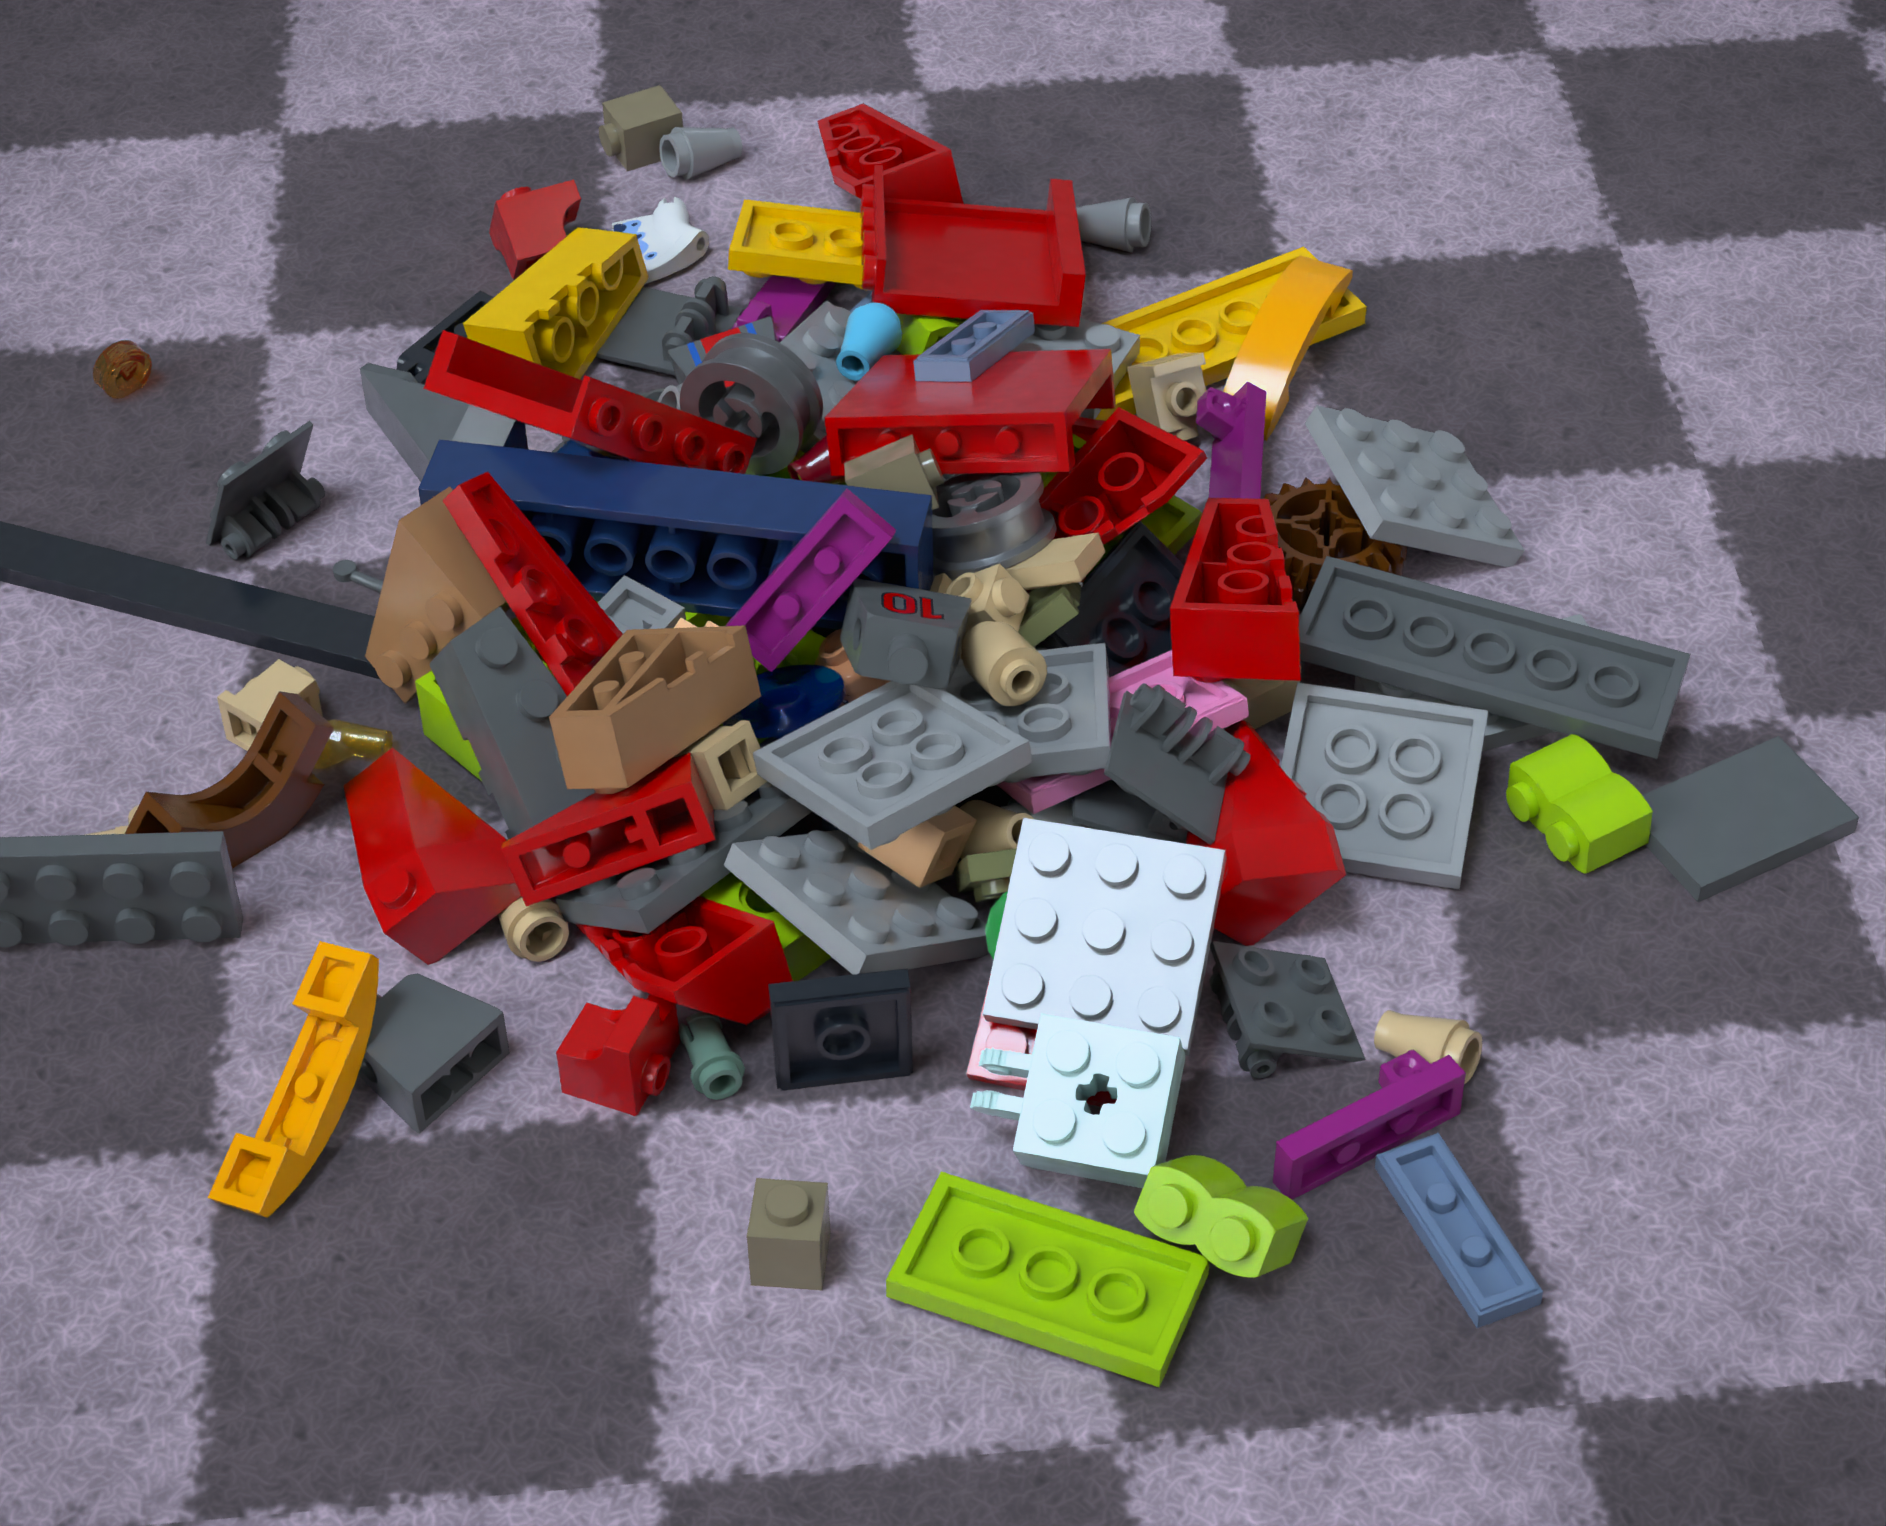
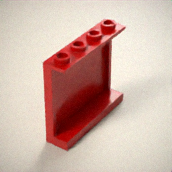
[860,165,1086,327]
[423,330,757,474]
[825,349,1116,476]

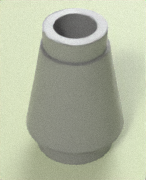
[659,127,742,180]
[1076,197,1151,252]

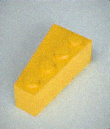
[463,227,649,379]

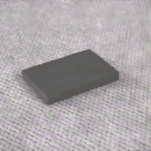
[1642,736,1859,902]

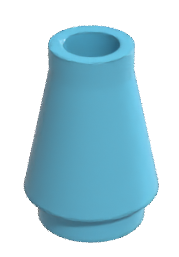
[836,303,902,381]

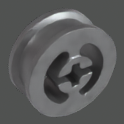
[680,333,823,475]
[932,472,1056,578]

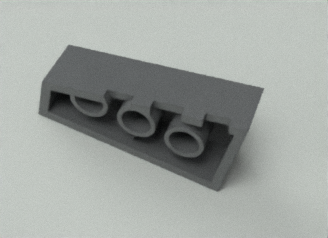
[429,607,595,899]

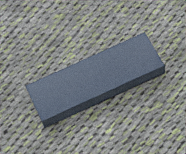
[913,310,1035,382]
[1375,1133,1543,1328]

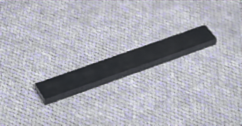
[0,521,380,679]

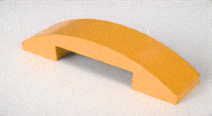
[1223,256,1353,441]
[208,941,379,1218]

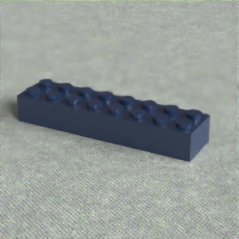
[418,439,933,630]

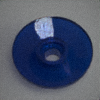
[722,664,846,740]

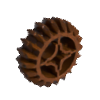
[1264,476,1408,612]

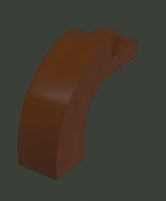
[125,691,334,869]

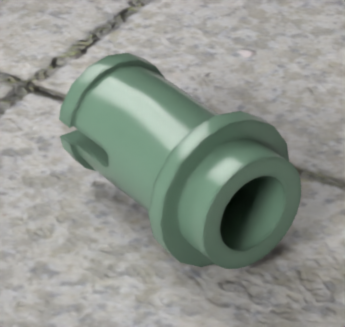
[678,1012,745,1100]

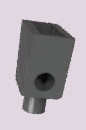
[358,973,510,1134]

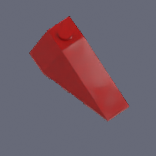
[817,103,964,204]
[1038,407,1207,545]
[1186,719,1346,946]
[344,747,521,965]
[574,896,793,1025]

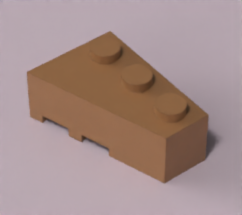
[365,487,510,704]
[549,626,761,794]

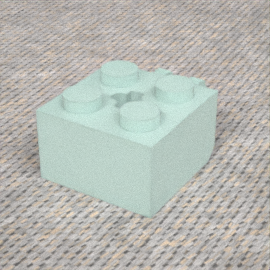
[970,1013,1186,1188]

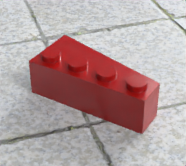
[1170,497,1301,683]

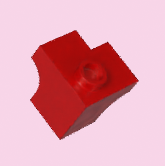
[489,179,581,279]
[556,994,680,1117]

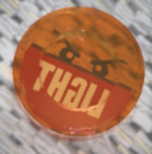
[93,340,152,399]

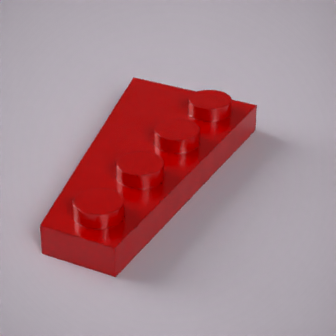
[442,471,623,696]

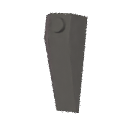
[359,363,528,482]

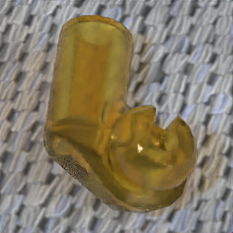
[313,719,393,769]

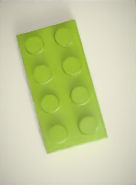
[886,1171,1209,1388]

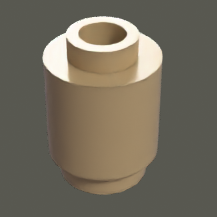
[961,621,1047,706]

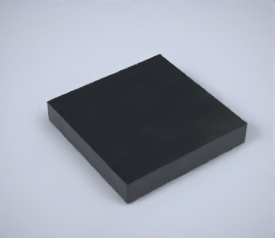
[768,968,913,1091]

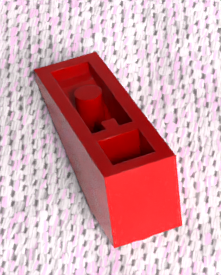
[501,752,715,907]

